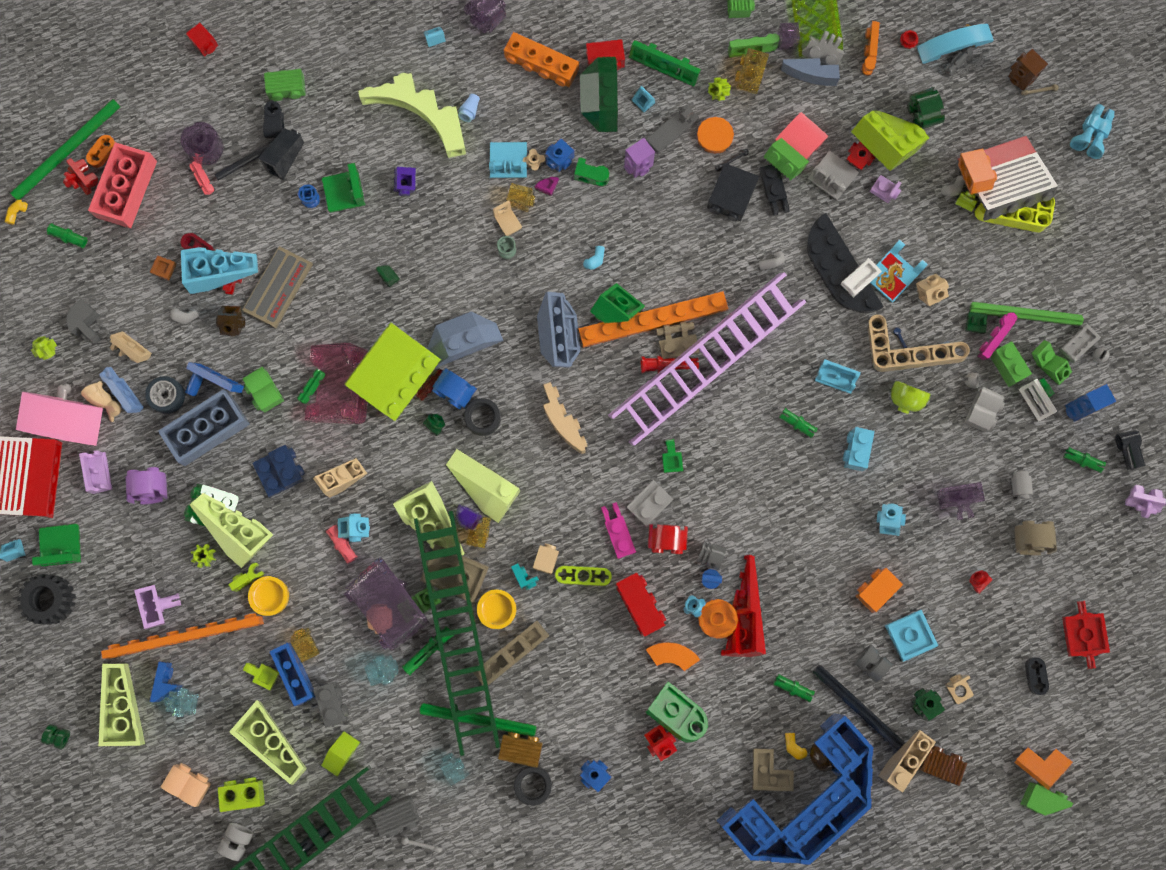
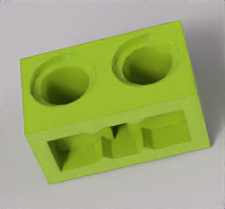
[218,777,265,812]

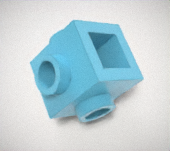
[877,504,906,536]
[338,514,370,542]

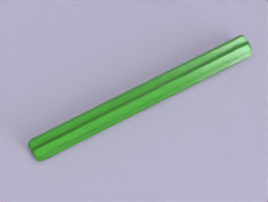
[970,302,1084,326]

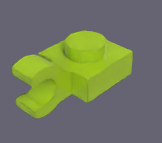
[228,563,264,592]
[243,662,279,690]

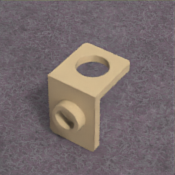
[493,201,522,236]
[945,674,974,704]

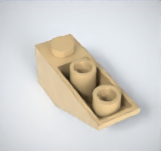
[878,730,936,793]

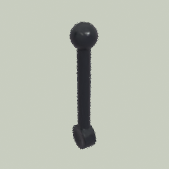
[715,149,749,171]

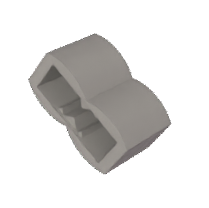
[964,387,1005,432]

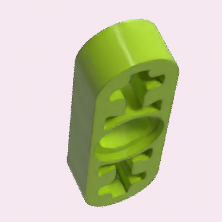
[555,566,612,586]

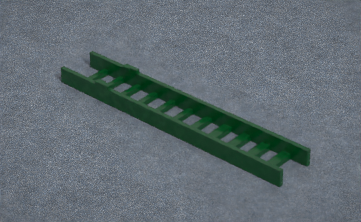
[414,511,501,756]
[231,765,392,870]

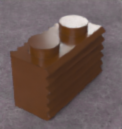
[918,745,967,786]

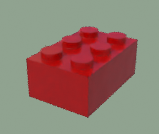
[615,572,666,638]

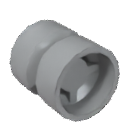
[217,822,254,861]

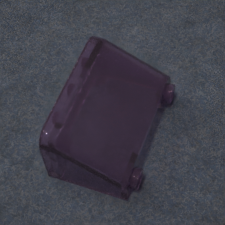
[344,557,430,652]

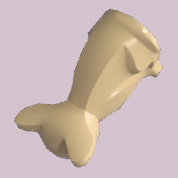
[81,381,122,423]

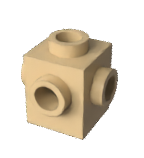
[916,274,949,306]

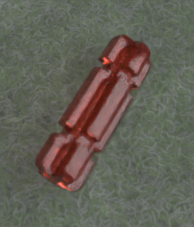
[415,368,443,401]

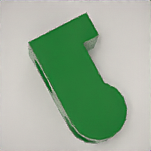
[574,157,610,186]

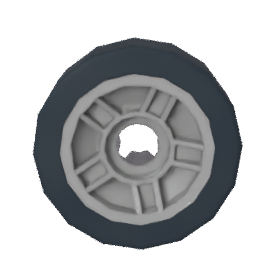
[145,376,185,414]

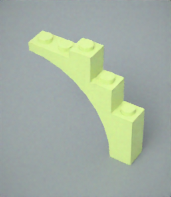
[359,73,466,158]

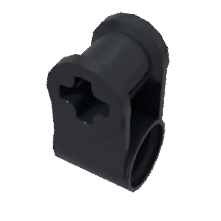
[263,101,285,138]

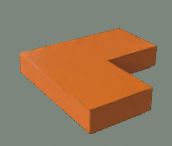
[1014,748,1073,790]

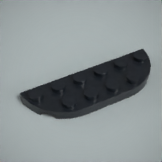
[807,213,884,313]

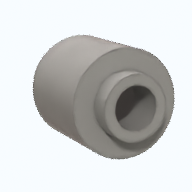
[1011,471,1033,500]

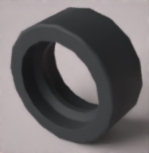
[464,398,501,436]
[514,766,552,806]

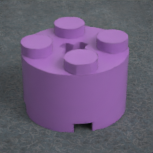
[125,467,167,504]

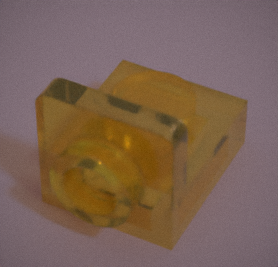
[466,517,491,548]
[291,627,320,663]

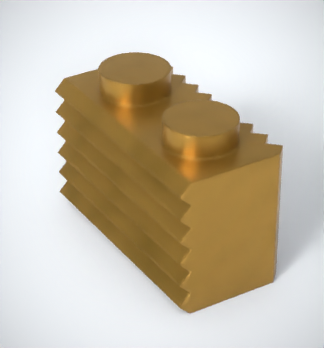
[498,732,543,768]

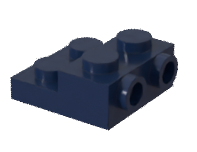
[252,445,305,498]

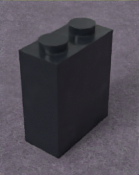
[707,163,760,222]

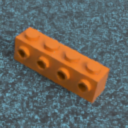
[504,32,579,88]

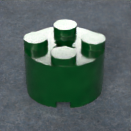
[907,87,945,129]

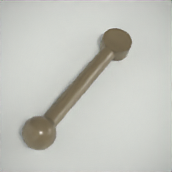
[1021,84,1059,96]

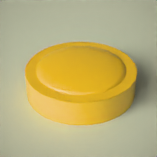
[248,576,289,616]
[477,589,516,629]

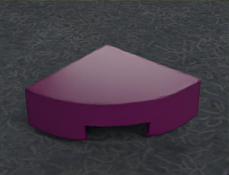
[535,177,559,196]

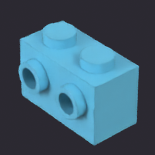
[843,427,875,472]

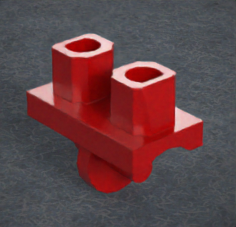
[63,158,98,195]

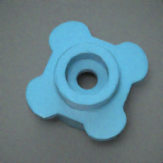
[684,595,706,617]

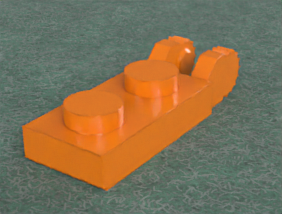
[862,21,880,76]

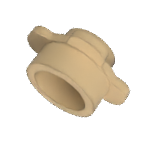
[523,149,545,171]

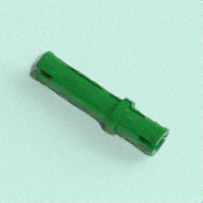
[402,626,454,675]

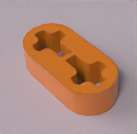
[86,135,116,168]

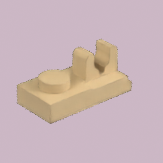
[110,331,152,363]

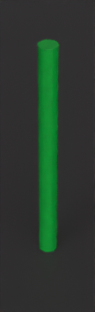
[10,99,121,200]

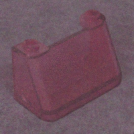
[305,343,368,424]

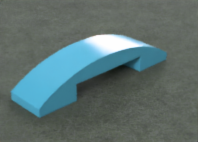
[917,24,994,64]

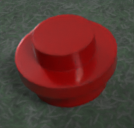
[900,30,919,49]

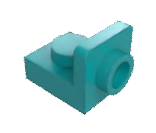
[511,564,539,590]

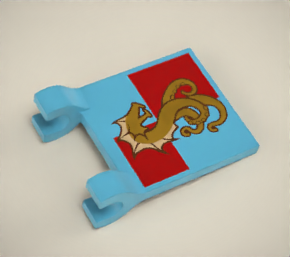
[870,240,928,303]

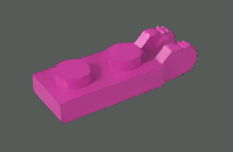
[978,312,1018,360]
[601,502,636,559]

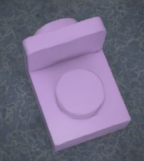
[870,175,902,203]

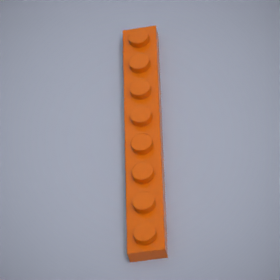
[578,291,729,348]
[101,613,264,659]

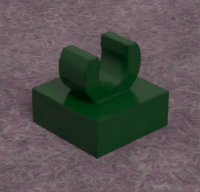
[965,312,988,334]

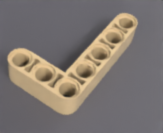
[868,315,970,372]

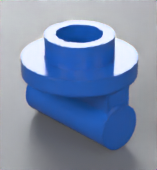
[701,569,722,589]

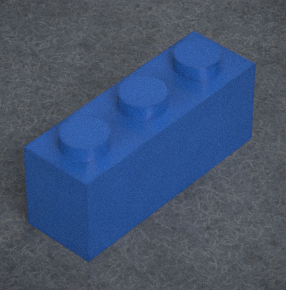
[1065,384,1116,422]
[270,643,316,706]

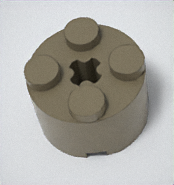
[1014,521,1057,555]

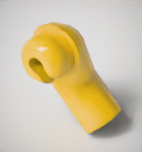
[785,733,808,760]

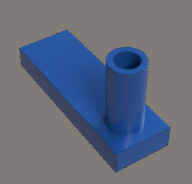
[185,362,244,396]

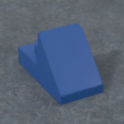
[150,662,183,702]

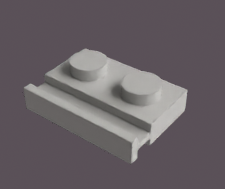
[627,480,673,527]

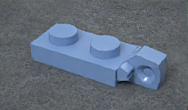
[99,367,143,413]

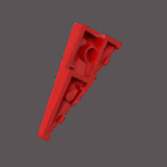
[721,554,766,657]

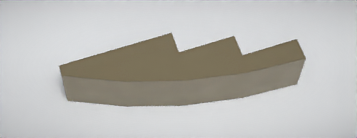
[473,621,549,686]

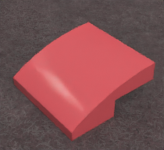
[775,112,829,159]

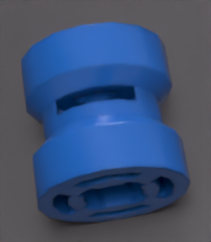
[298,185,320,208]

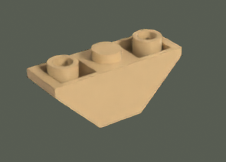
[313,458,367,498]

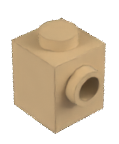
[533,543,559,575]

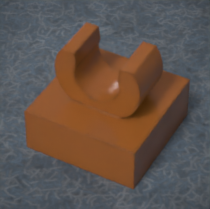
[150,255,177,281]

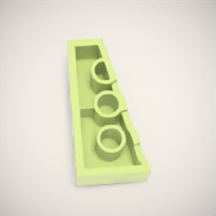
[98,663,145,746]

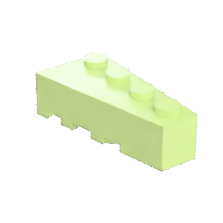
[230,700,307,785]

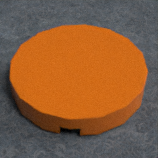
[697,117,734,154]
[698,599,738,639]

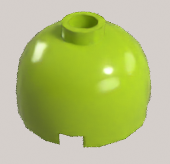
[891,381,931,414]

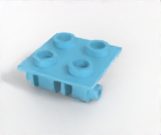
[489,142,527,178]

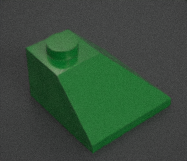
[590,283,645,323]

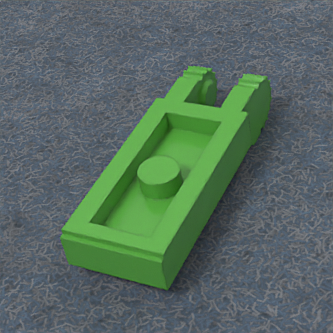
[728,33,780,57]

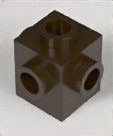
[216,306,246,337]

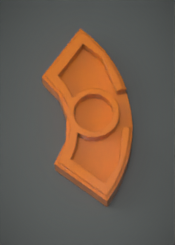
[645,643,700,671]

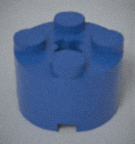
[432,368,477,410]

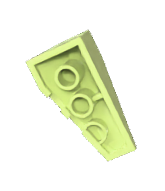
[446,449,520,523]
[393,481,465,555]
[190,493,273,568]

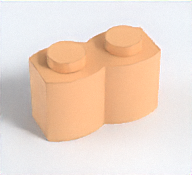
[161,763,211,807]

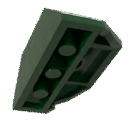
[580,57,618,132]

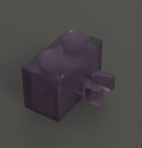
[937,482,985,521]

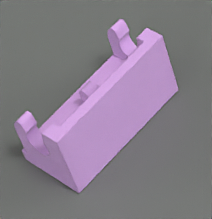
[79,451,112,494]

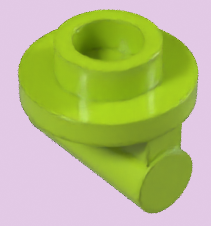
[955,190,978,212]

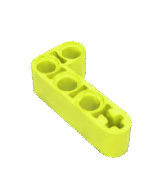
[975,197,1055,232]

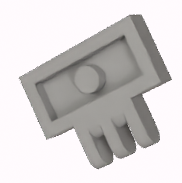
[802,31,844,65]

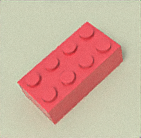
[88,142,157,229]

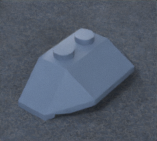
[537,292,580,368]
[427,312,503,369]

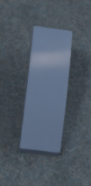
[781,58,840,86]

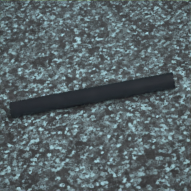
[214,141,273,181]

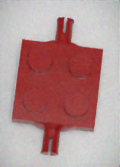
[1062,601,1110,669]

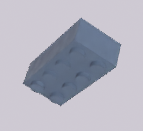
[158,389,250,466]

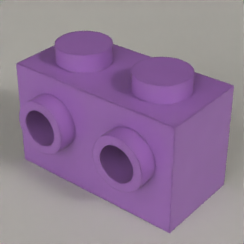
[624,138,655,178]

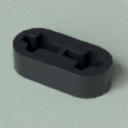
[1025,657,1049,695]

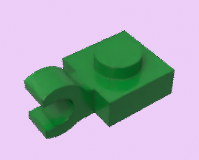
[662,439,683,473]

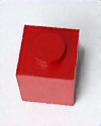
[186,22,218,57]

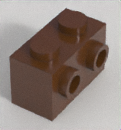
[1008,49,1048,91]

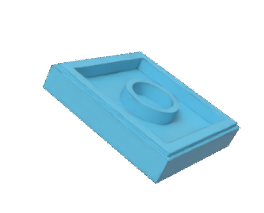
[885,610,938,662]

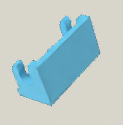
[815,359,861,394]

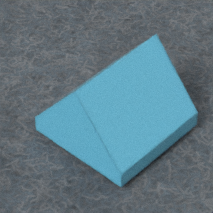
[424,27,446,47]
[631,86,655,112]
[0,539,25,562]

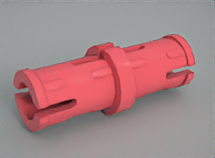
[326,525,358,564]

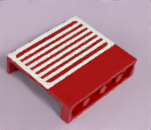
[0,437,62,518]

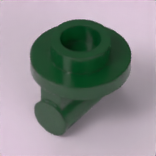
[423,414,445,436]

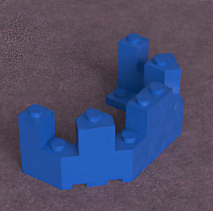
[716,713,873,865]

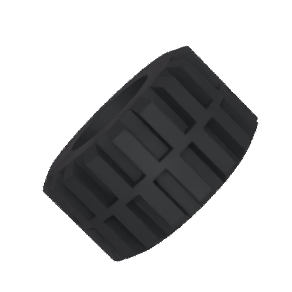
[17,574,76,625]

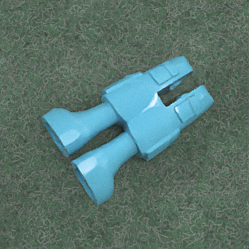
[1070,104,1115,159]

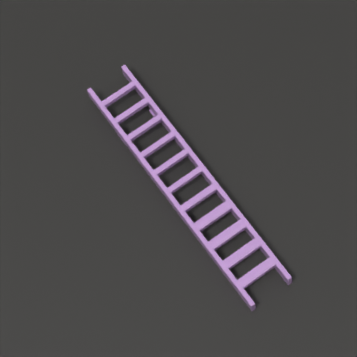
[608,272,806,446]

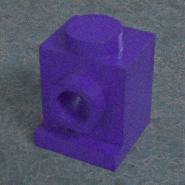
[394,166,416,196]

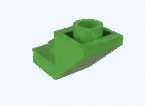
[1032,340,1072,385]

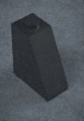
[259,128,304,180]

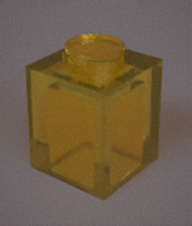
[506,183,536,212]

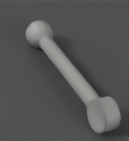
[401,837,442,852]

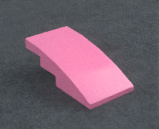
[16,392,103,446]

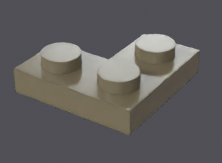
[752,748,794,791]

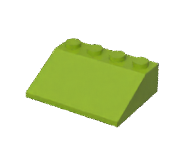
[344,322,441,421]

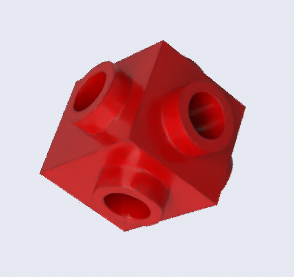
[846,141,875,170]
[644,725,678,761]

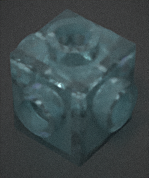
[364,655,398,686]
[165,687,199,717]

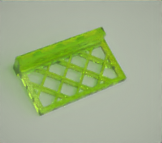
[791,0,843,57]

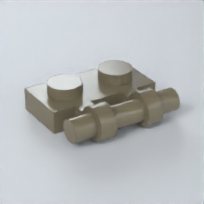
[656,321,700,359]

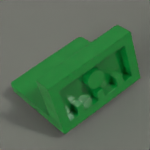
[322,163,366,213]
[32,524,81,567]

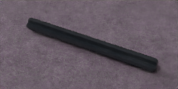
[813,665,905,751]

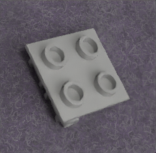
[808,151,859,200]

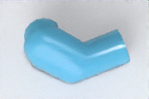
[583,246,605,270]

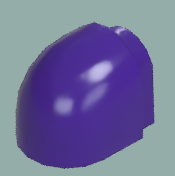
[456,504,482,530]

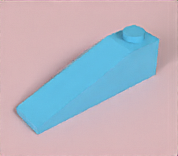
[181,247,258,294]

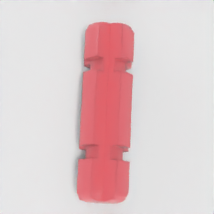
[189,161,214,195]

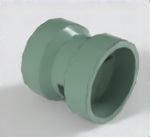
[497,236,516,259]

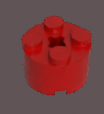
[648,524,688,554]

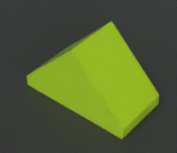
[321,731,361,777]

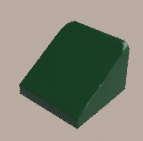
[376,265,400,287]

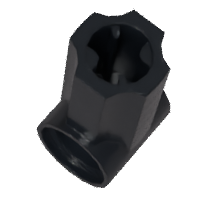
[1115,430,1145,470]

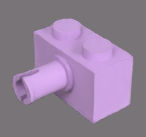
[134,585,181,630]

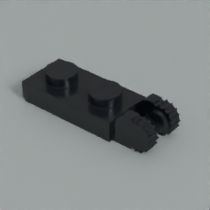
[759,164,790,216]

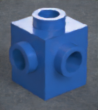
[545,139,574,172]
[580,759,611,792]

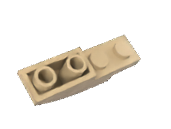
[543,382,588,454]

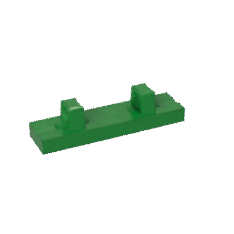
[628,40,701,87]

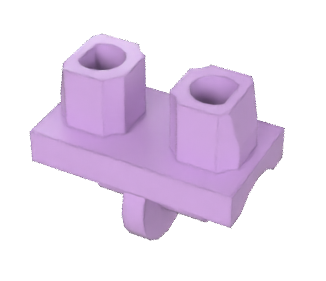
[1125,485,1166,518]

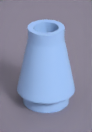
[458,94,480,122]

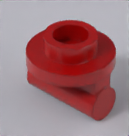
[970,570,993,594]

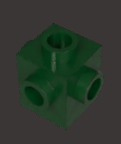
[911,688,945,721]

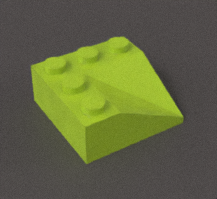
[851,111,930,171]

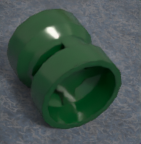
[41,724,70,750]

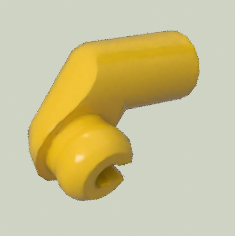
[5,200,28,225]

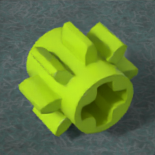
[708,77,731,101]
[31,336,57,360]
[191,544,216,568]

